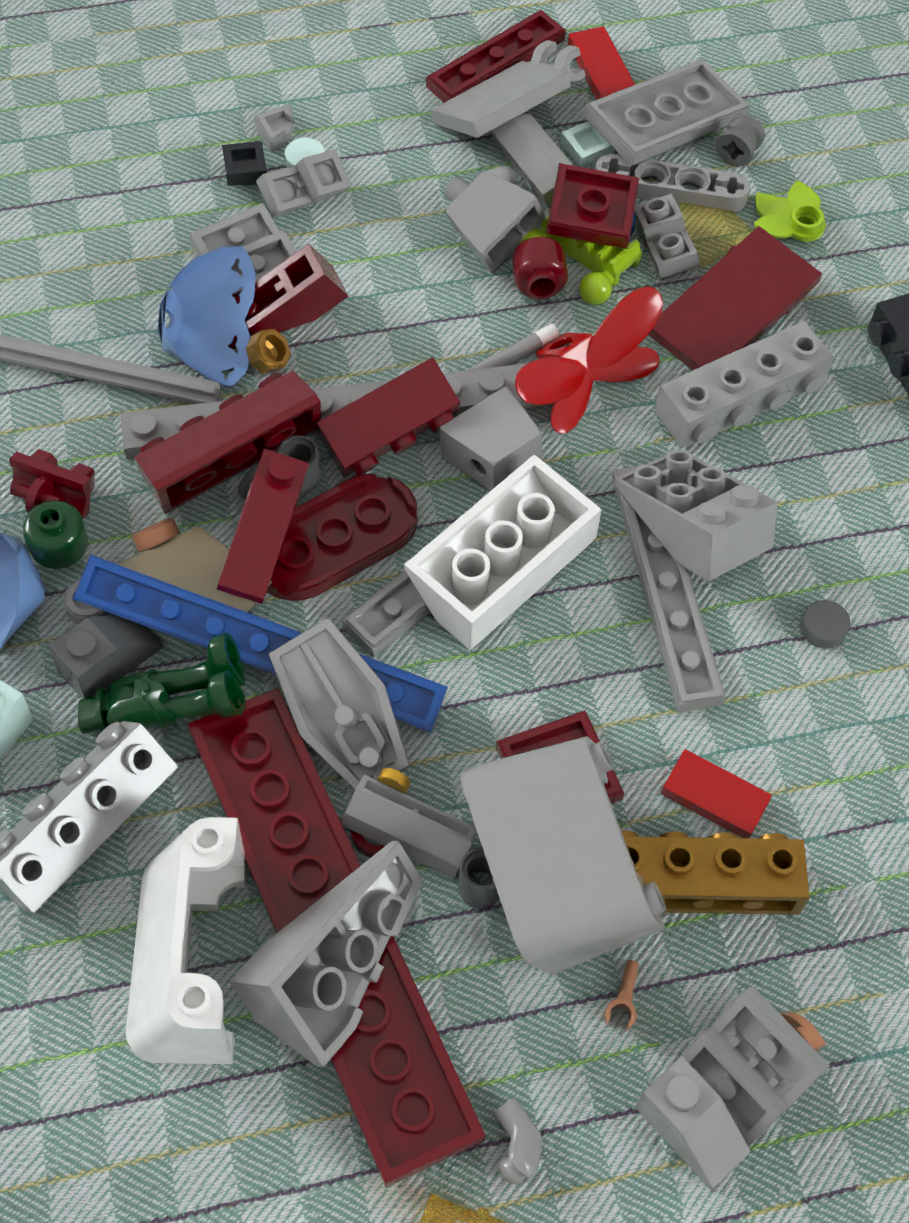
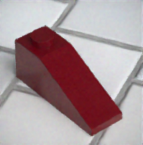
[228,243,349,349]
[217,448,309,604]

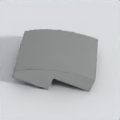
[189,203,296,297]
[682,985,830,1147]

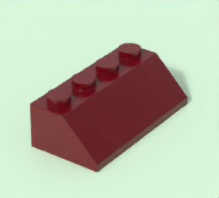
[134,371,321,514]

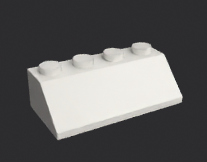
[404,455,602,650]

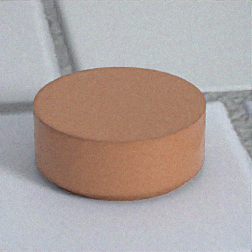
[132,517,181,552]

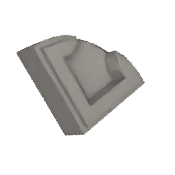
[254,103,294,152]

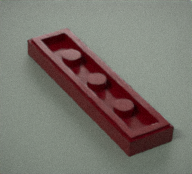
[426,10,566,103]

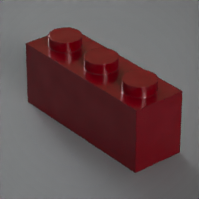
[317,357,461,477]

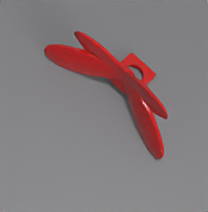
[515,287,663,434]

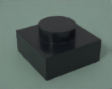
[222,141,267,186]

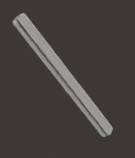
[0,334,221,404]

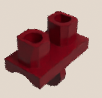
[9,449,95,519]

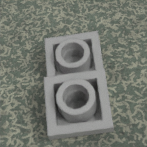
[634,193,700,279]

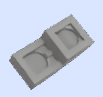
[256,149,352,218]

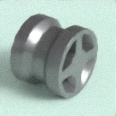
[715,115,765,167]

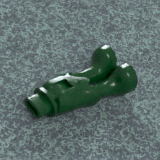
[78,632,246,734]

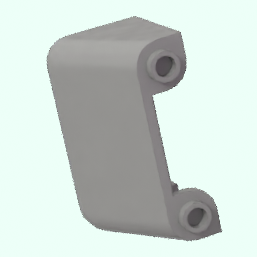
[460,736,666,975]

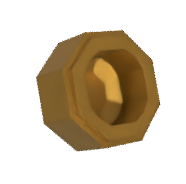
[246,329,291,374]

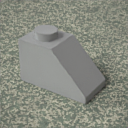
[635,1056,751,1191]

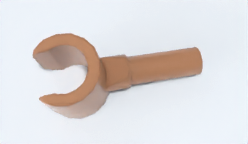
[604,960,639,1032]

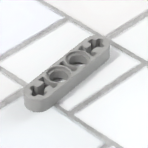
[595,154,750,213]

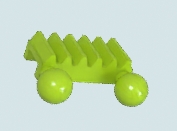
[520,216,642,305]

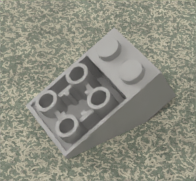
[614,449,778,581]

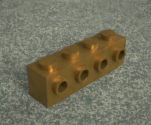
[621,831,810,915]

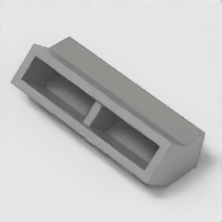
[491,113,573,209]
[341,774,477,879]

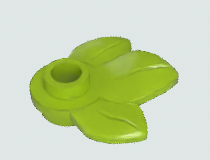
[754,180,826,242]

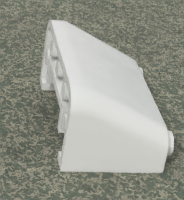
[126,817,247,1064]

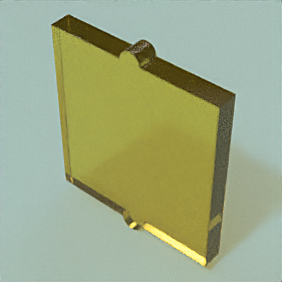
[679,190,753,267]

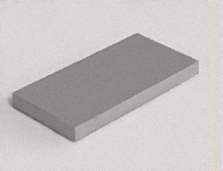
[583,59,751,166]

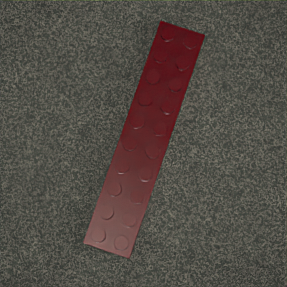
[188,688,486,1188]

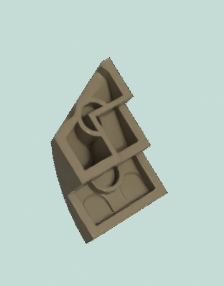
[118,526,272,651]

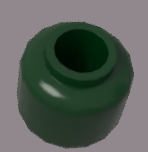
[22,500,88,569]

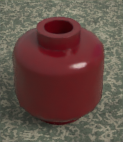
[512,236,568,300]

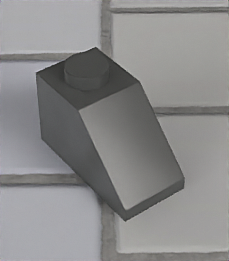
[48,615,163,699]

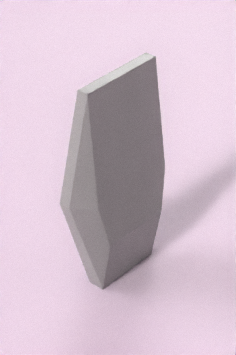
[269,618,410,789]

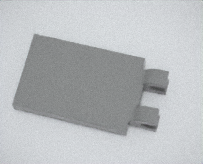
[431,40,586,138]

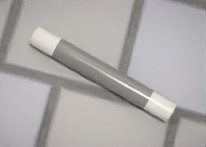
[465,324,560,371]

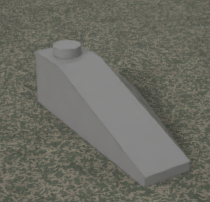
[229,841,423,1068]

